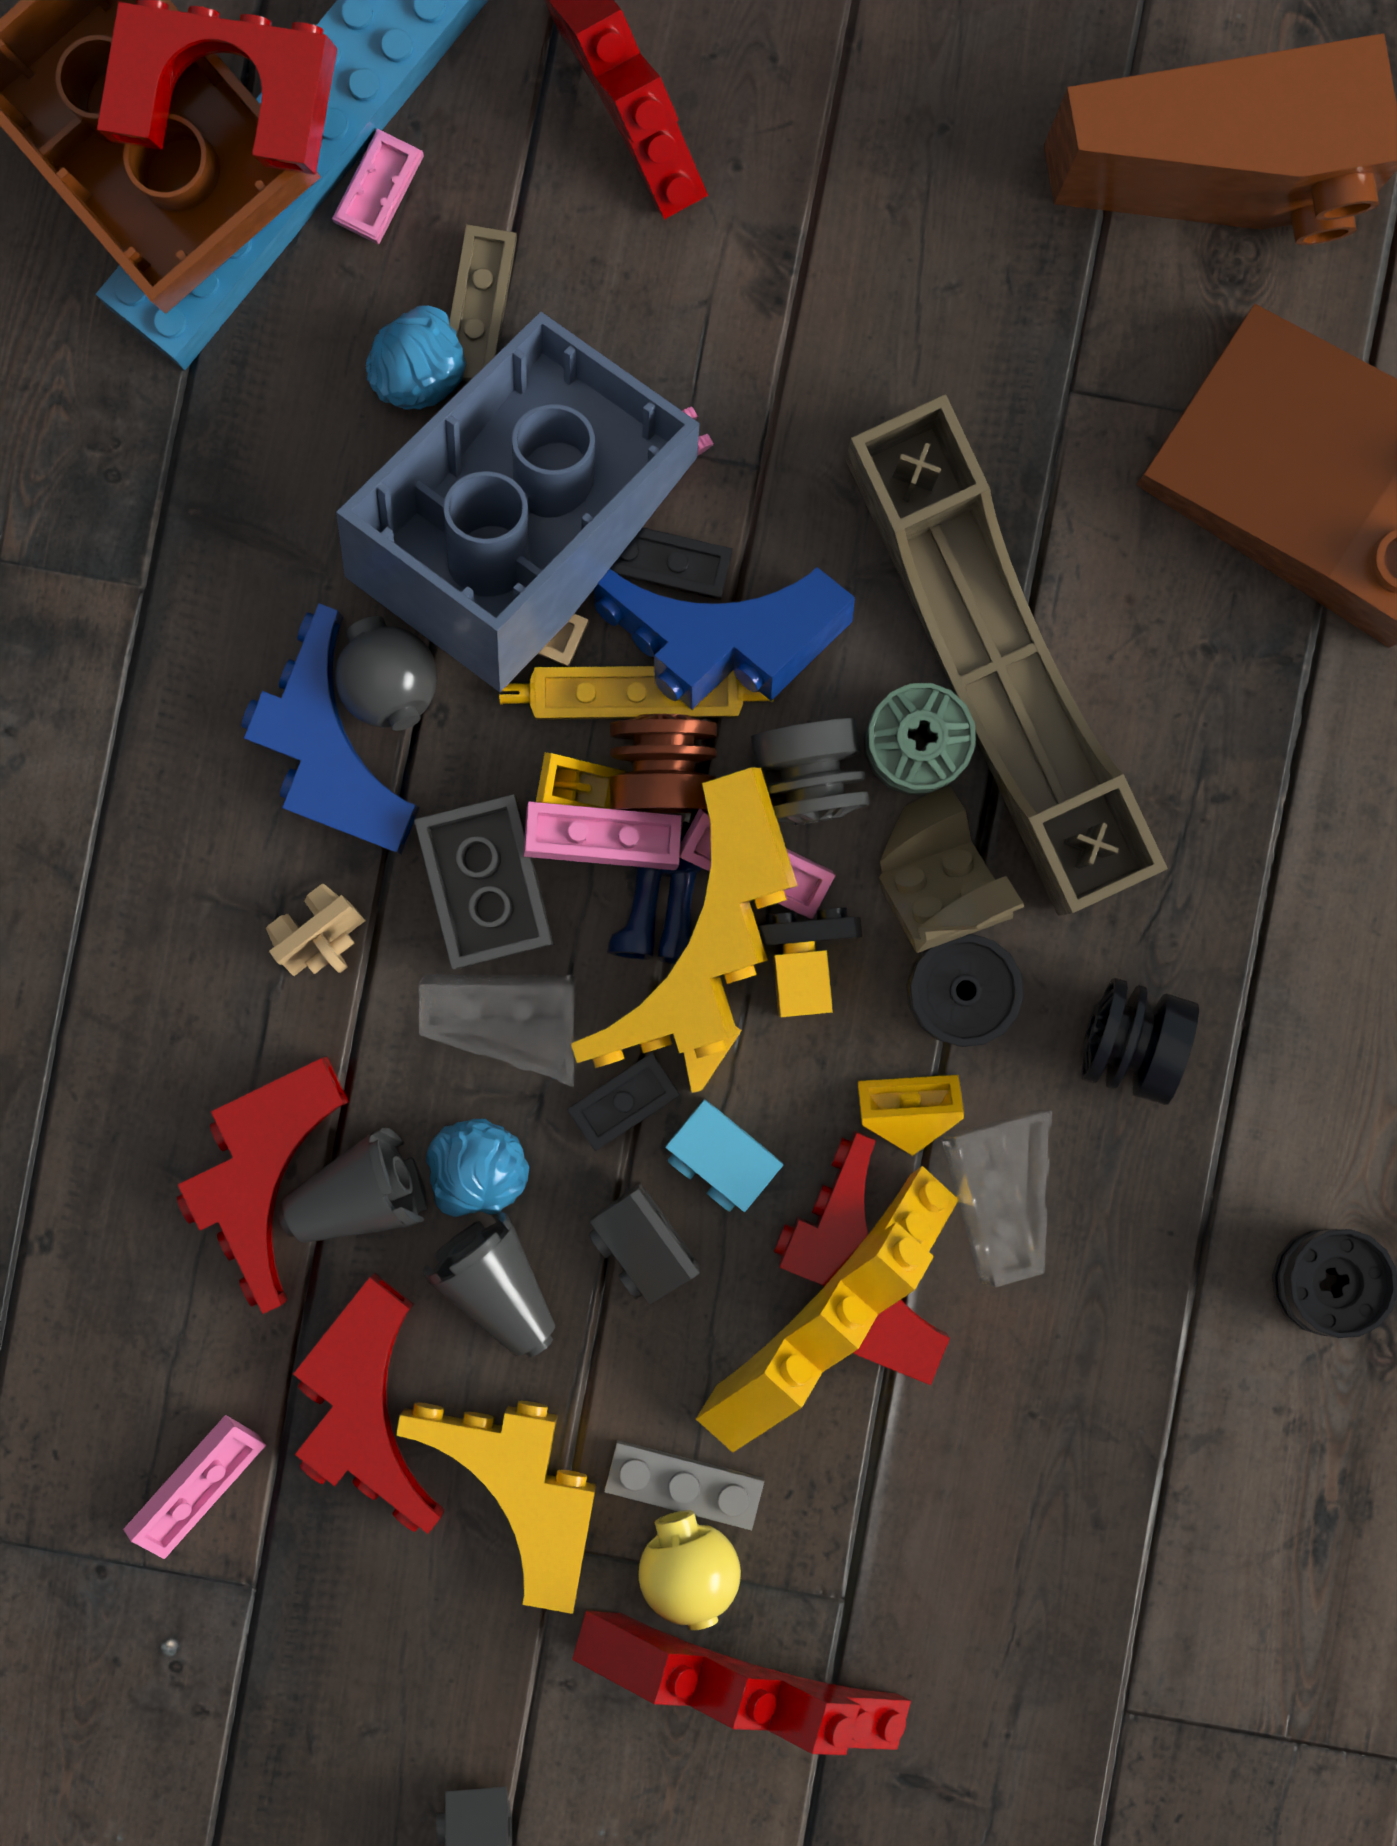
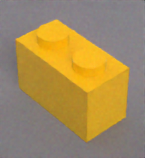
[773,941,833,1017]

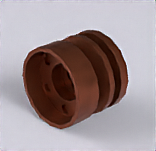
[610,714,717,813]

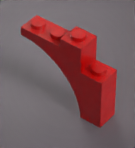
[545,0,708,220]
[177,1057,349,1314]
[773,1131,950,1386]
[293,1273,445,1534]

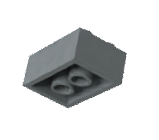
[414,794,555,970]

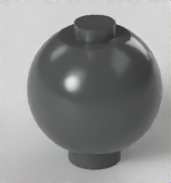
[335,616,438,731]

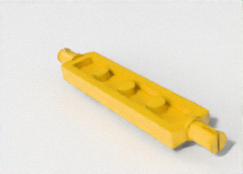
[499,666,774,720]

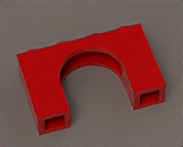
[97,0,337,175]

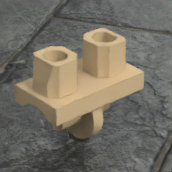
[266,884,366,976]

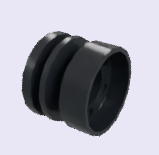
[1081,978,1199,1105]
[1272,1229,1397,1338]

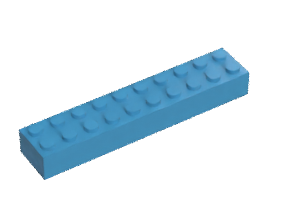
[96,0,489,371]

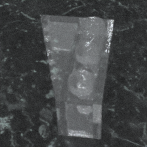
[419,974,576,1087]
[941,1110,1052,1287]

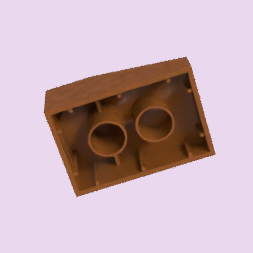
[0,0,321,314]
[1044,33,1397,245]
[1136,304,1397,648]

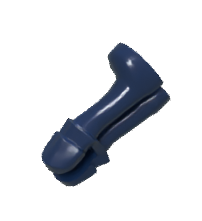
[607,822,701,964]

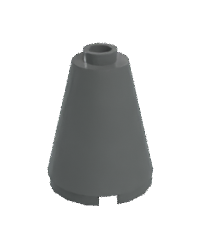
[279,1128,427,1243]
[423,1212,555,1357]

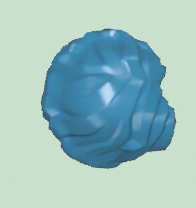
[366,305,466,410]
[426,1118,529,1217]

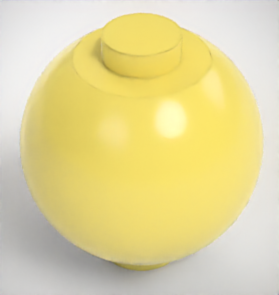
[638,1510,741,1630]

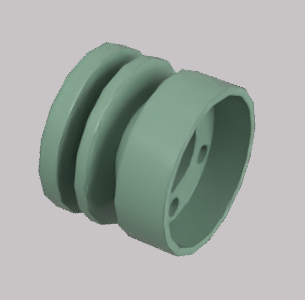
[864,683,976,795]

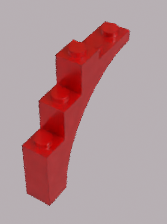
[572,1610,911,1755]

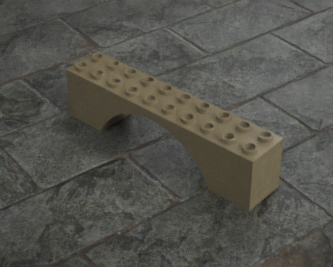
[845,394,1168,916]

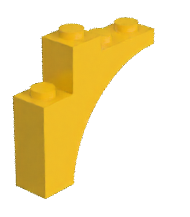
[396,1401,596,1614]

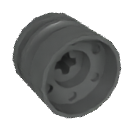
[751,718,870,826]

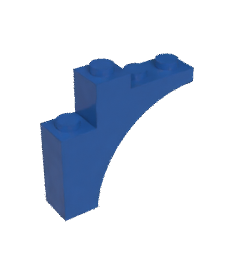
[594,567,855,710]
[241,603,419,855]

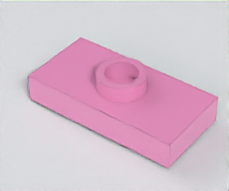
[332,128,424,245]

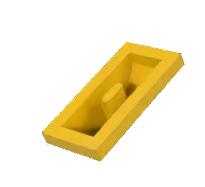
[858,1075,964,1156]

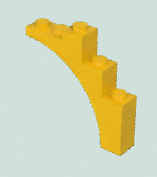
[571,767,798,1068]
[696,1166,959,1453]

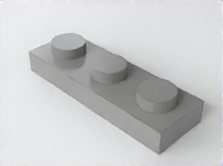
[604,1440,765,1531]

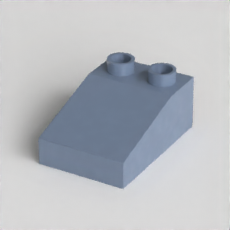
[336,312,700,692]

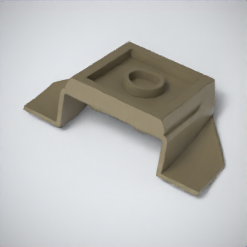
[879,785,1024,953]

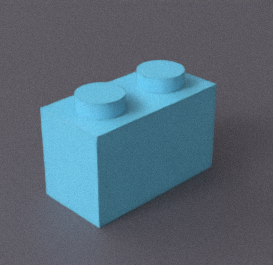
[665,1098,783,1212]

